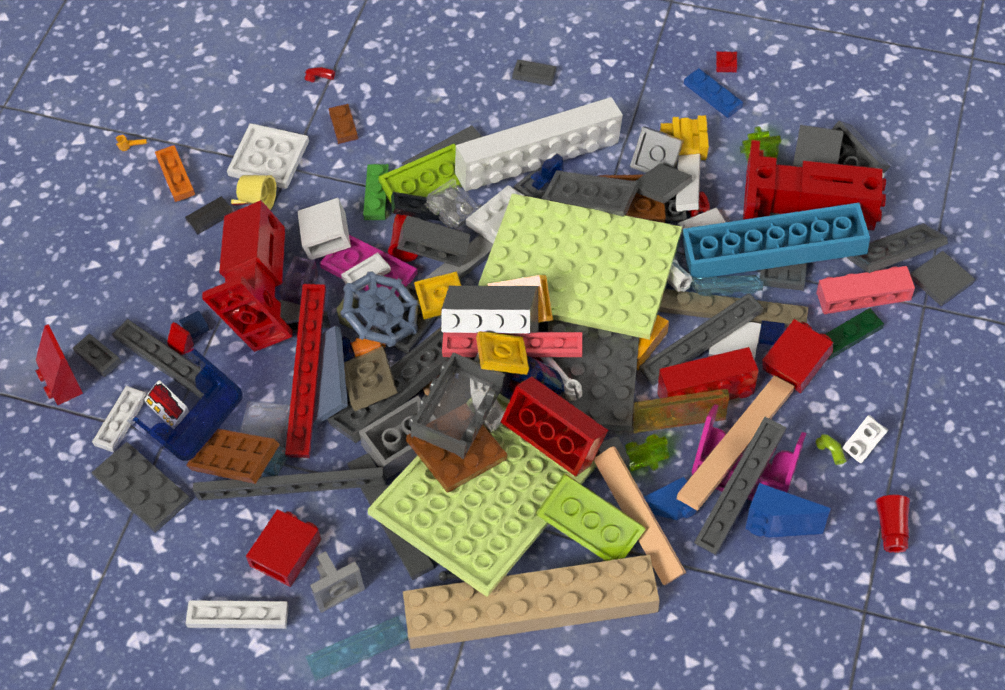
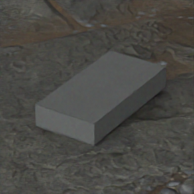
[512,59,557,86]

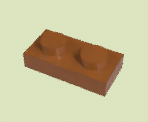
[328,104,358,144]

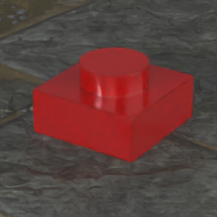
[716,51,737,73]

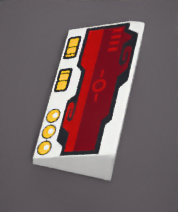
[144,380,190,430]

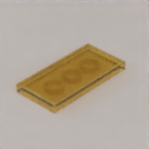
[632,389,729,433]

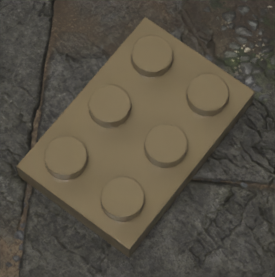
[344,346,398,411]

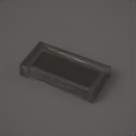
[185,196,233,235]

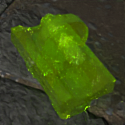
[739,126,781,162]
[625,434,670,472]

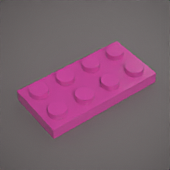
[320,235,418,297]

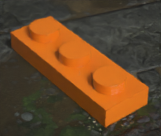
[155,145,195,202]

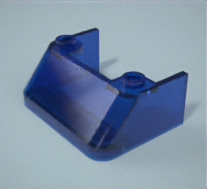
[127,348,243,461]

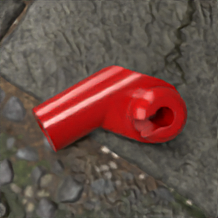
[304,67,335,82]

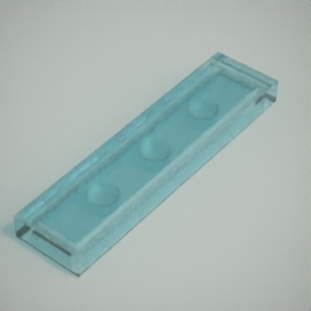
[305,616,408,681]

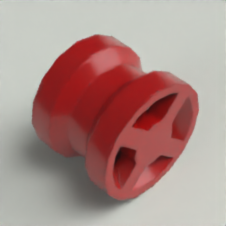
[688,191,710,217]

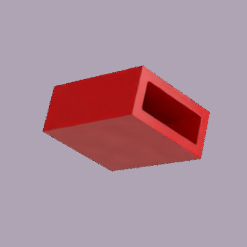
[762,319,833,393]
[246,509,321,587]

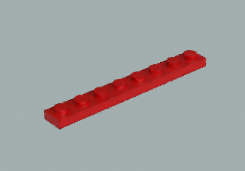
[285,284,326,458]

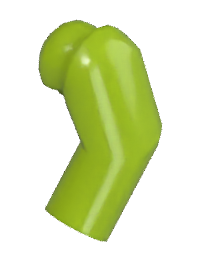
[815,434,846,465]

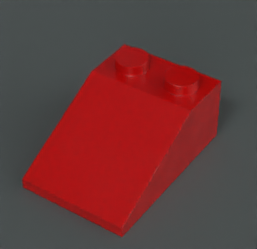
[35,324,83,405]

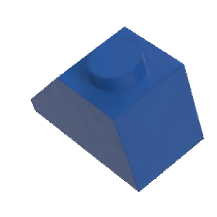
[644,477,697,521]

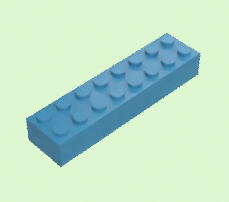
[682,203,870,280]

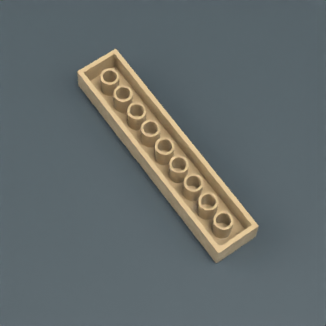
[403,555,659,649]

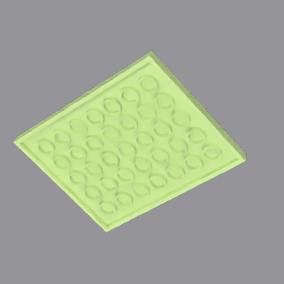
[478,193,682,340]
[368,394,597,597]

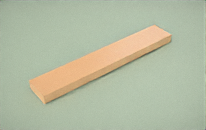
[594,446,686,585]

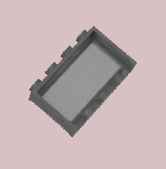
[409,352,505,459]

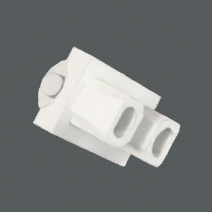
[842,415,888,463]

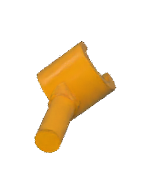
[116,135,147,151]

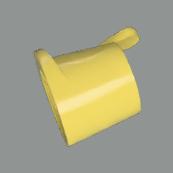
[231,175,277,210]

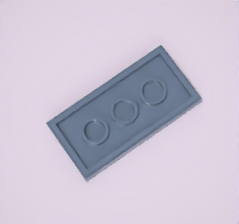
[313,326,348,425]

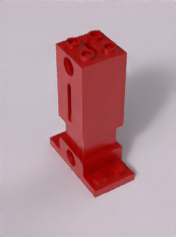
[743,140,886,231]
[202,200,293,352]

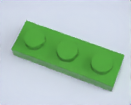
[363,164,389,220]

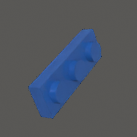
[684,68,743,118]

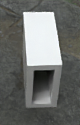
[298,198,351,260]

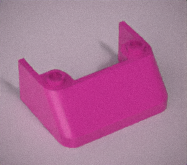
[692,404,807,501]

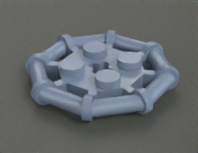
[340,271,420,347]

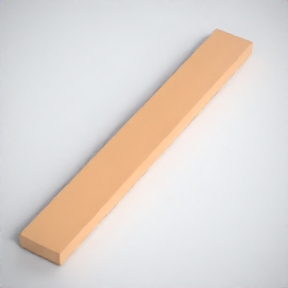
[677,376,795,511]

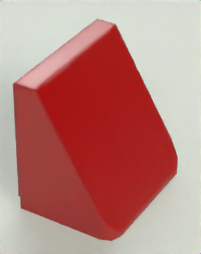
[167,322,194,356]

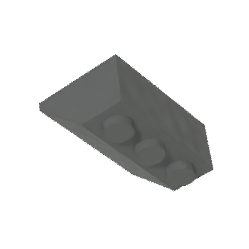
[832,120,891,173]

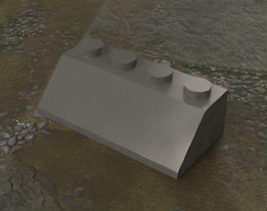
[441,286,538,334]

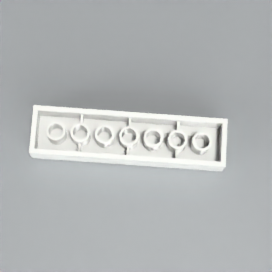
[455,97,623,192]

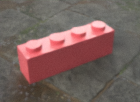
[817,266,915,314]

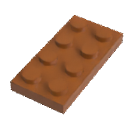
[186,427,280,484]

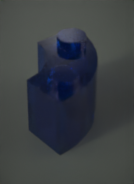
[510,356,565,394]

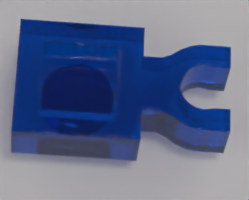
[531,153,564,190]

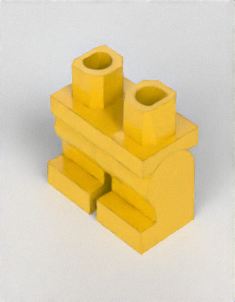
[660,115,709,160]

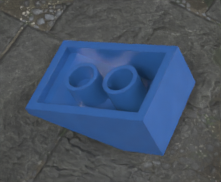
[745,483,831,538]

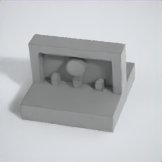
[310,551,365,613]

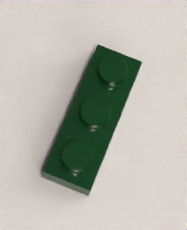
[825,308,884,360]

